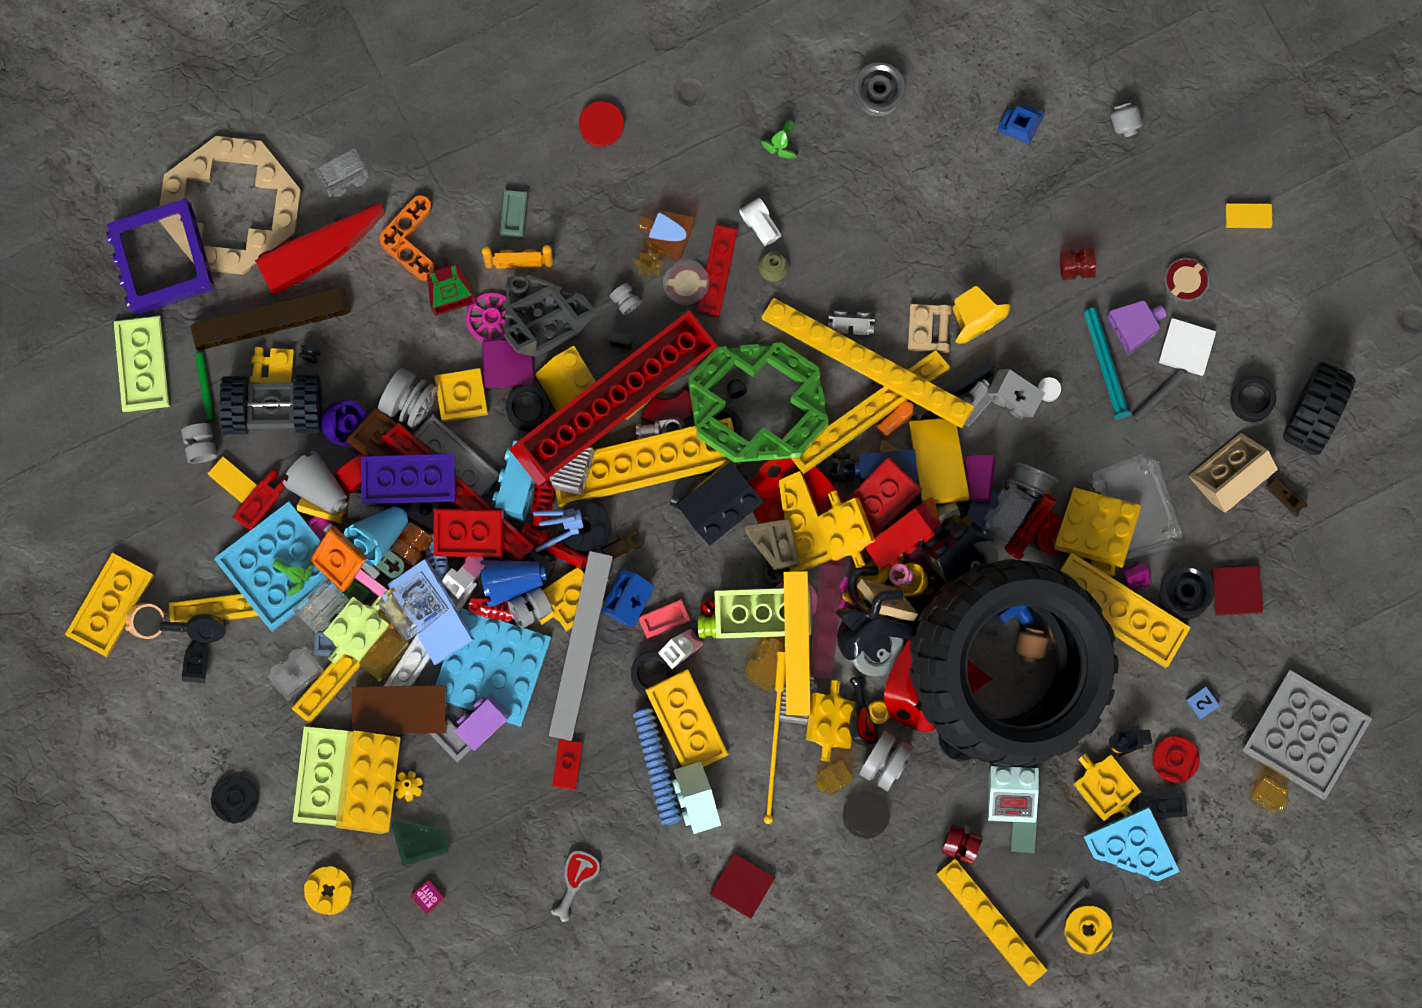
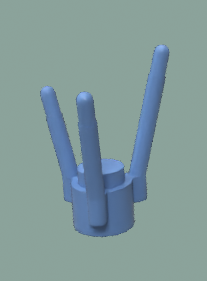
[533,508,584,552]

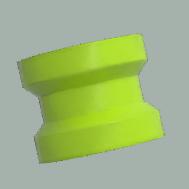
[698,615,716,639]

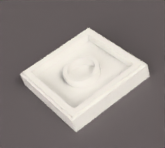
[1158,318,1216,376]

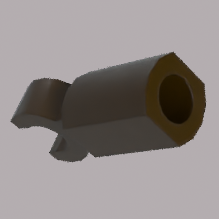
[601,530,644,560]

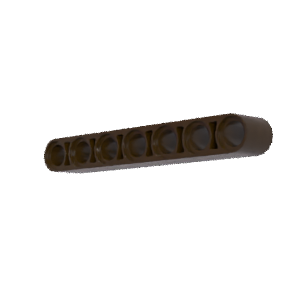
[190,288,351,350]

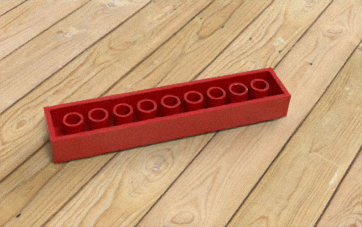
[509,310,718,486]

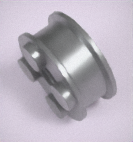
[854,62,905,117]
[1004,461,1060,502]

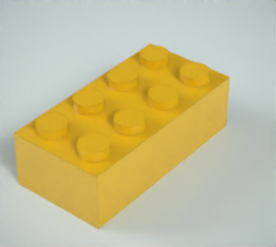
[335,730,400,834]

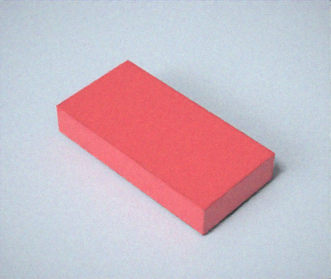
[639,599,691,639]

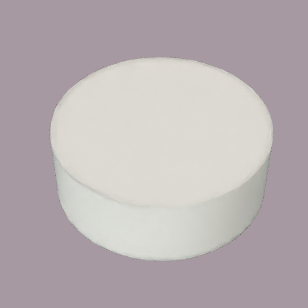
[1038,377,1061,402]

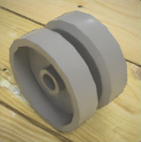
[859,730,914,792]

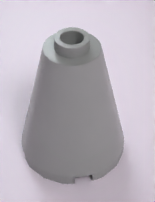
[283,451,348,514]

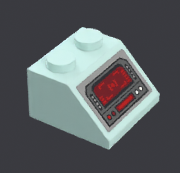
[988,766,1039,823]

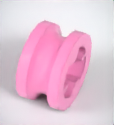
[889,564,913,587]

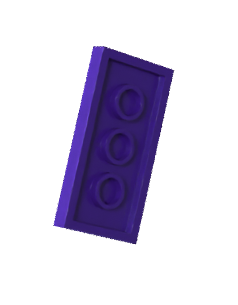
[361,454,456,504]

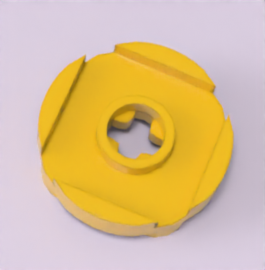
[304,866,353,915]
[1064,906,1113,955]

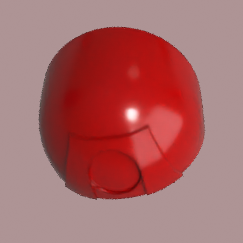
[1036,513,1065,555]

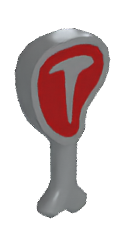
[551,851,601,922]

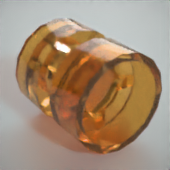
[390,522,434,567]

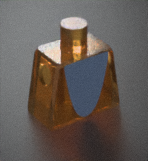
[637,210,695,263]

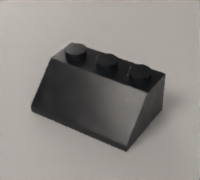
[676,460,764,546]

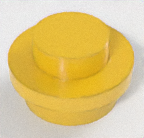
[868,700,890,724]

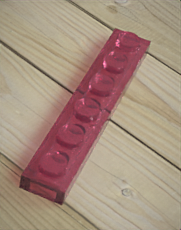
[810,557,845,679]

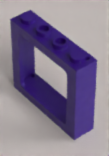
[106,199,216,315]

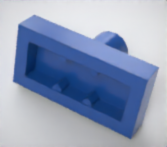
[995,605,1037,628]

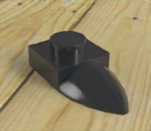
[182,640,208,683]

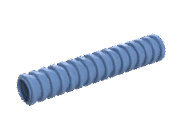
[633,708,682,826]

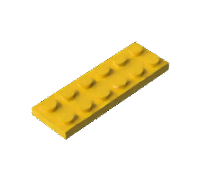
[1060,553,1191,668]

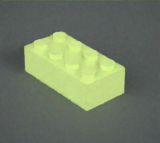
[715,587,813,638]

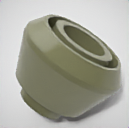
[758,251,789,282]

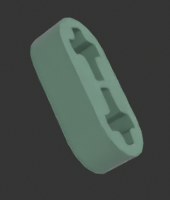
[373,550,406,579]

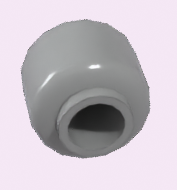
[1110,102,1143,137]

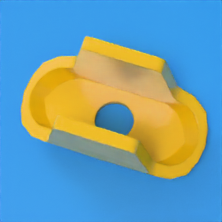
[952,286,1011,344]

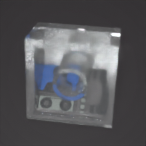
[378,571,449,641]

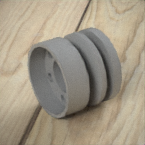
[378,368,437,429]

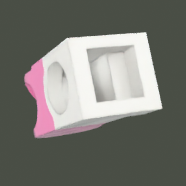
[441,557,485,599]
[659,629,704,669]

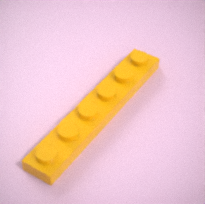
[936,859,1048,987]

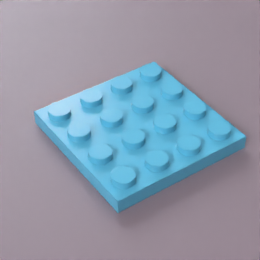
[214,501,334,632]
[435,608,552,727]

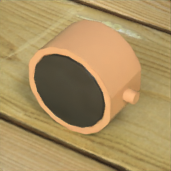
[125,603,166,639]

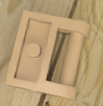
[907,304,952,353]

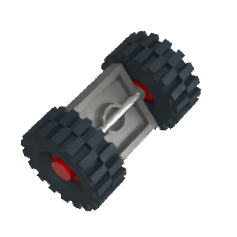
[219,374,322,435]

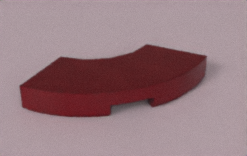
[641,390,693,425]

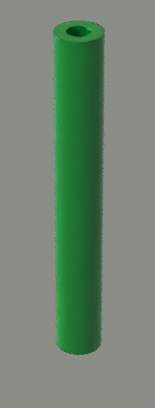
[195,352,215,422]

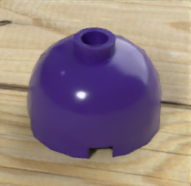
[321,400,367,447]

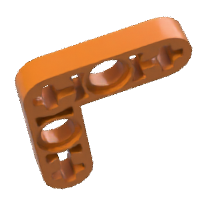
[379,195,435,281]

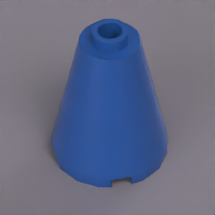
[480,560,547,607]

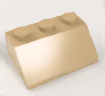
[1189,433,1278,513]

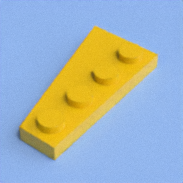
[779,471,832,572]

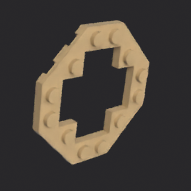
[159,136,301,275]

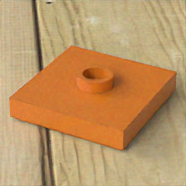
[309,526,368,592]

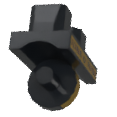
[1109,725,1152,757]

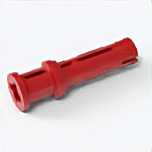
[1004,493,1057,559]
[520,523,588,570]

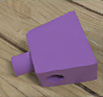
[1107,301,1166,355]

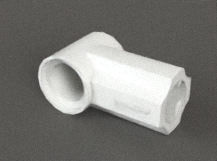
[739,198,781,247]

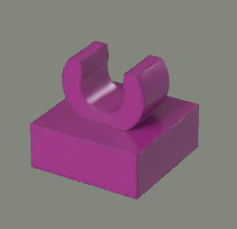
[1123,561,1151,591]

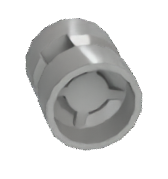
[181,423,217,464]
[508,587,552,628]

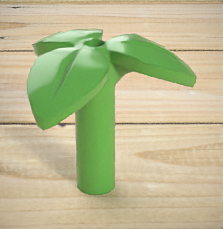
[760,120,797,159]
[273,559,313,597]

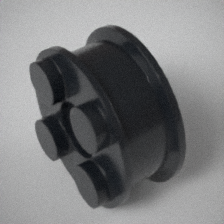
[558,500,611,555]
[1160,565,1214,619]

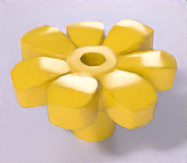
[394,771,423,802]

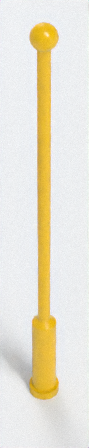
[764,652,786,824]

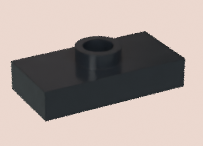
[1136,792,1187,820]

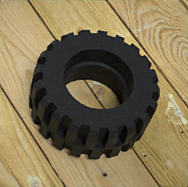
[1283,362,1356,455]

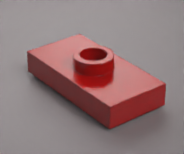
[552,739,583,790]

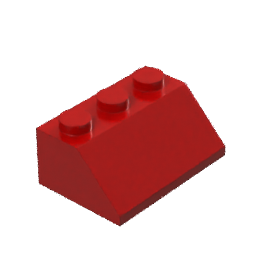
[865,496,940,569]

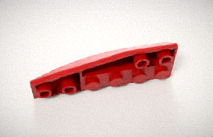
[255,203,385,296]

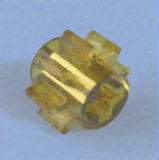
[635,249,663,279]

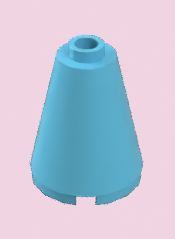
[343,506,408,566]

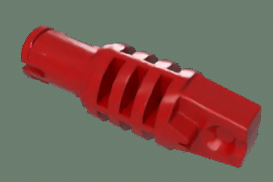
[532,478,555,527]
[468,597,530,622]

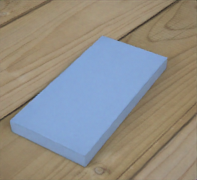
[388,559,475,665]

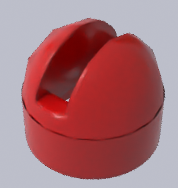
[700,599,715,617]

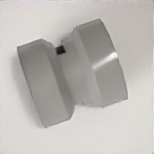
[610,283,641,315]

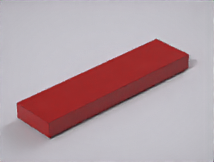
[697,225,738,318]

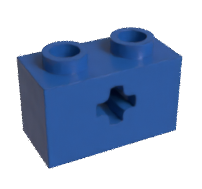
[601,570,655,627]

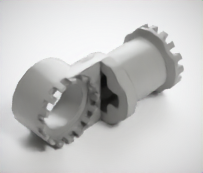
[636,416,685,440]

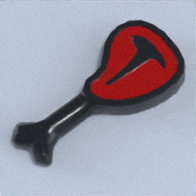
[849,676,878,746]

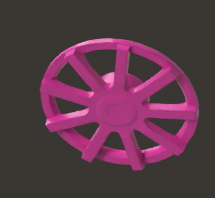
[466,293,506,342]

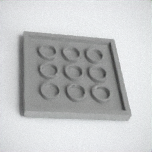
[1242,670,1372,800]

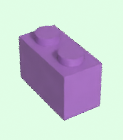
[455,694,511,751]

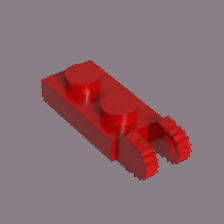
[233,468,288,531]

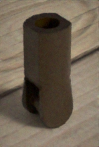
[1266,477,1308,517]

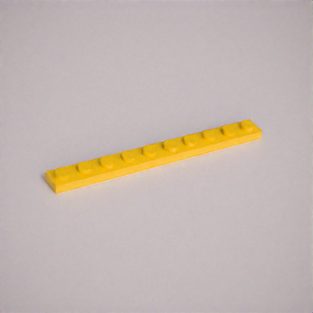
[762,298,974,428]

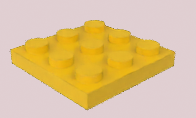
[1055,487,1142,568]

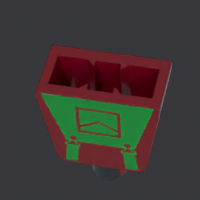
[427,257,477,316]

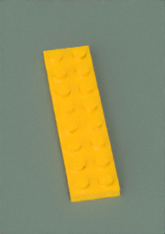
[555,417,741,507]

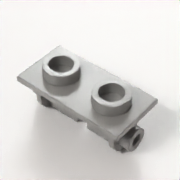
[828,310,875,336]
[963,379,993,427]

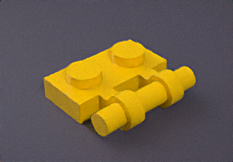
[249,347,295,383]

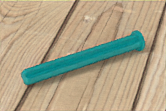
[1084,308,1132,420]

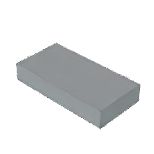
[429,718,472,763]

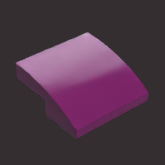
[482,340,533,389]
[956,455,996,505]

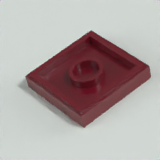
[1211,566,1263,616]
[710,853,775,919]

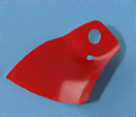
[751,458,845,524]
[884,640,993,732]

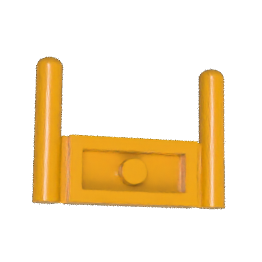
[482,245,553,269]

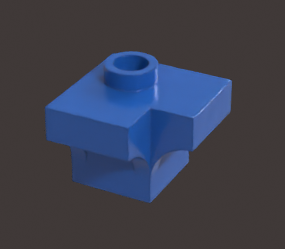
[998,104,1045,144]

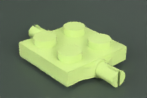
[323,596,391,664]

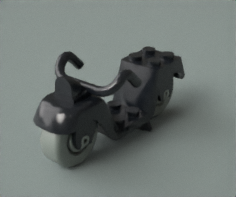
[835,515,998,676]

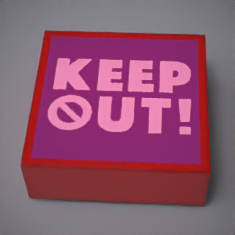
[411,880,445,914]

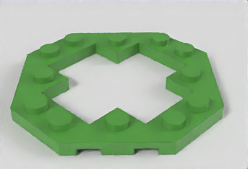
[688,342,829,462]

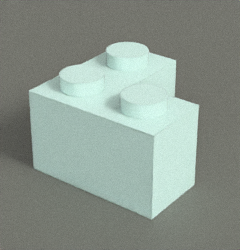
[672,761,721,834]

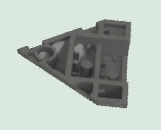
[504,267,596,357]

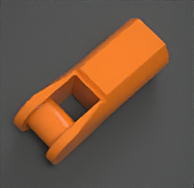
[877,401,914,440]

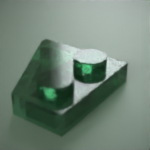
[391,820,449,866]

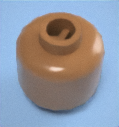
[1015,627,1049,663]

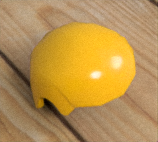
[894,563,929,598]

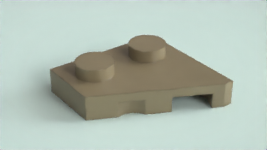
[744,519,799,570]

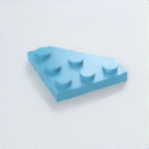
[1084,806,1180,881]

